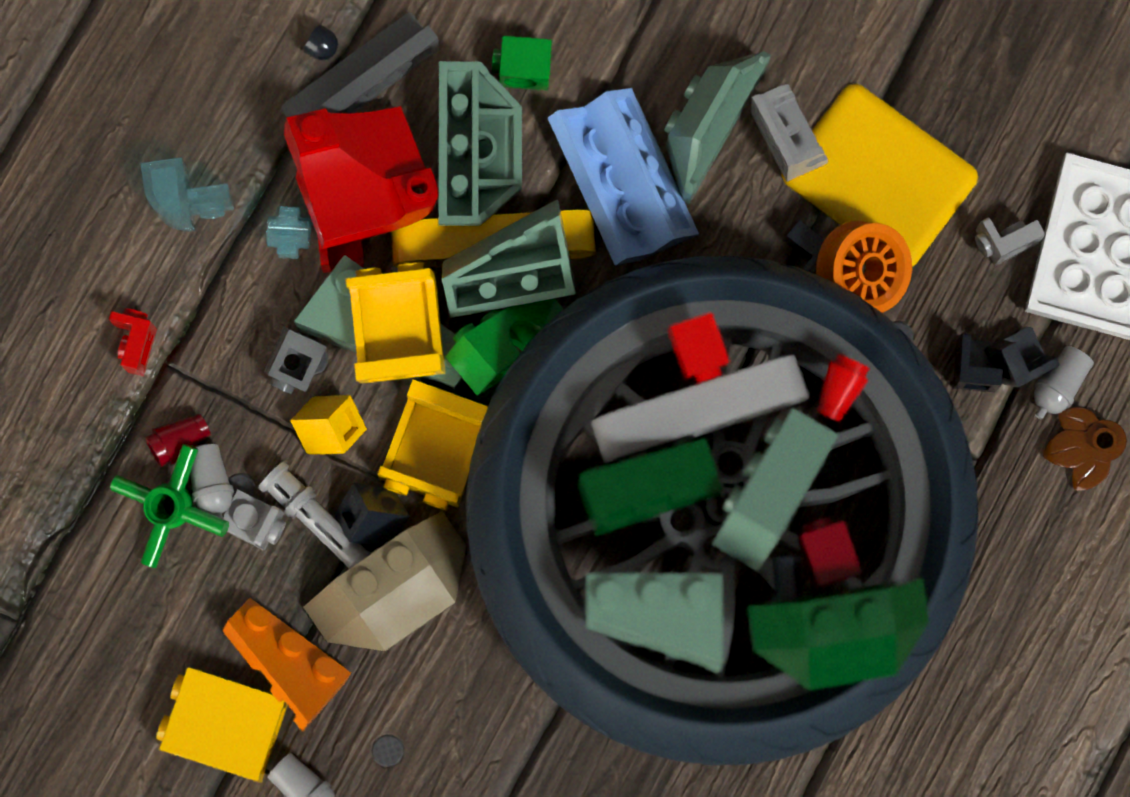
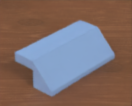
[548,88,699,265]

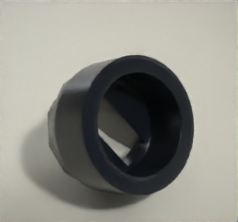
[303,24,338,61]

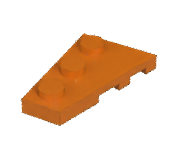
[222,598,351,732]

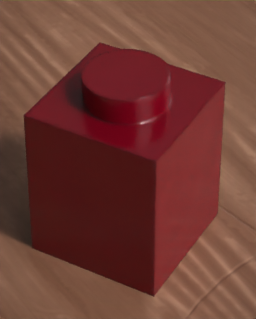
[797,518,861,590]

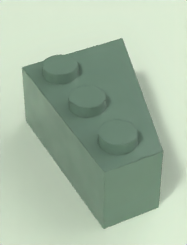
[442,199,575,318]
[712,408,839,571]
[586,574,723,673]

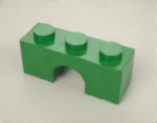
[445,298,564,396]

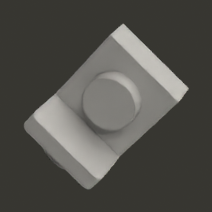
[975,217,1045,266]
[223,490,286,551]

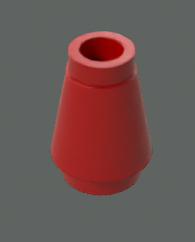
[816,353,870,422]

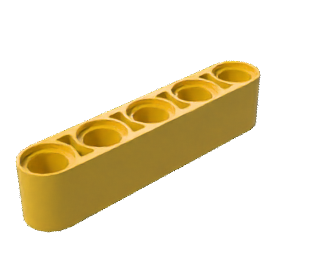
[391,210,596,268]

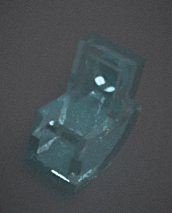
[140,157,234,231]

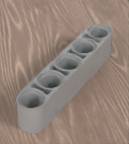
[591,355,809,464]

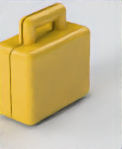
[782,84,978,267]

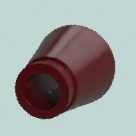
[145,413,211,467]

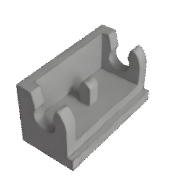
[751,84,828,181]

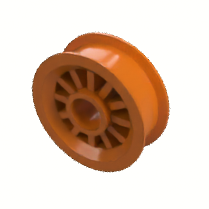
[816,221,912,313]

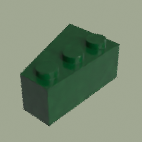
[578,436,723,536]

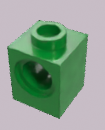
[492,36,552,91]

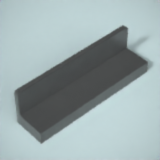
[281,12,440,117]

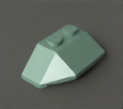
[664,51,771,205]
[438,61,522,226]

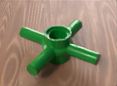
[110,444,229,568]

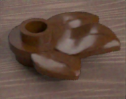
[1043,407,1127,491]

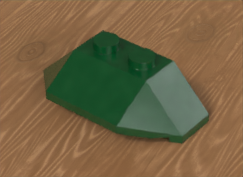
[747,577,929,690]

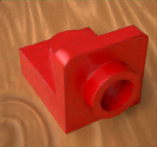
[109,308,157,377]

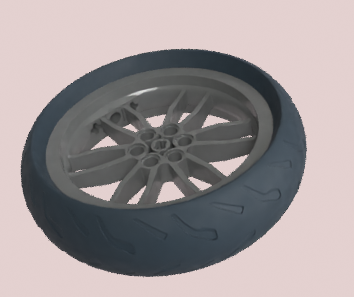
[467,256,978,765]

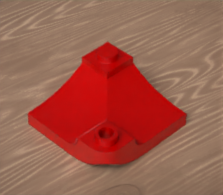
[284,106,439,249]

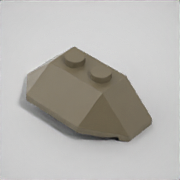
[303,511,467,652]

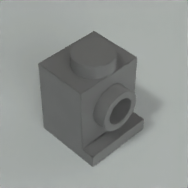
[264,326,327,394]

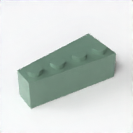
[294,255,465,394]

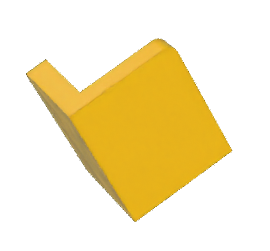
[290,395,367,455]

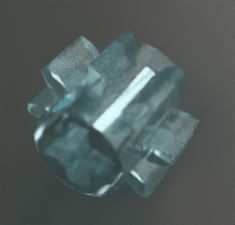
[266,206,311,259]

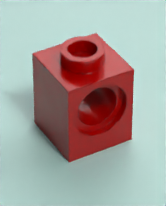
[667,312,730,384]

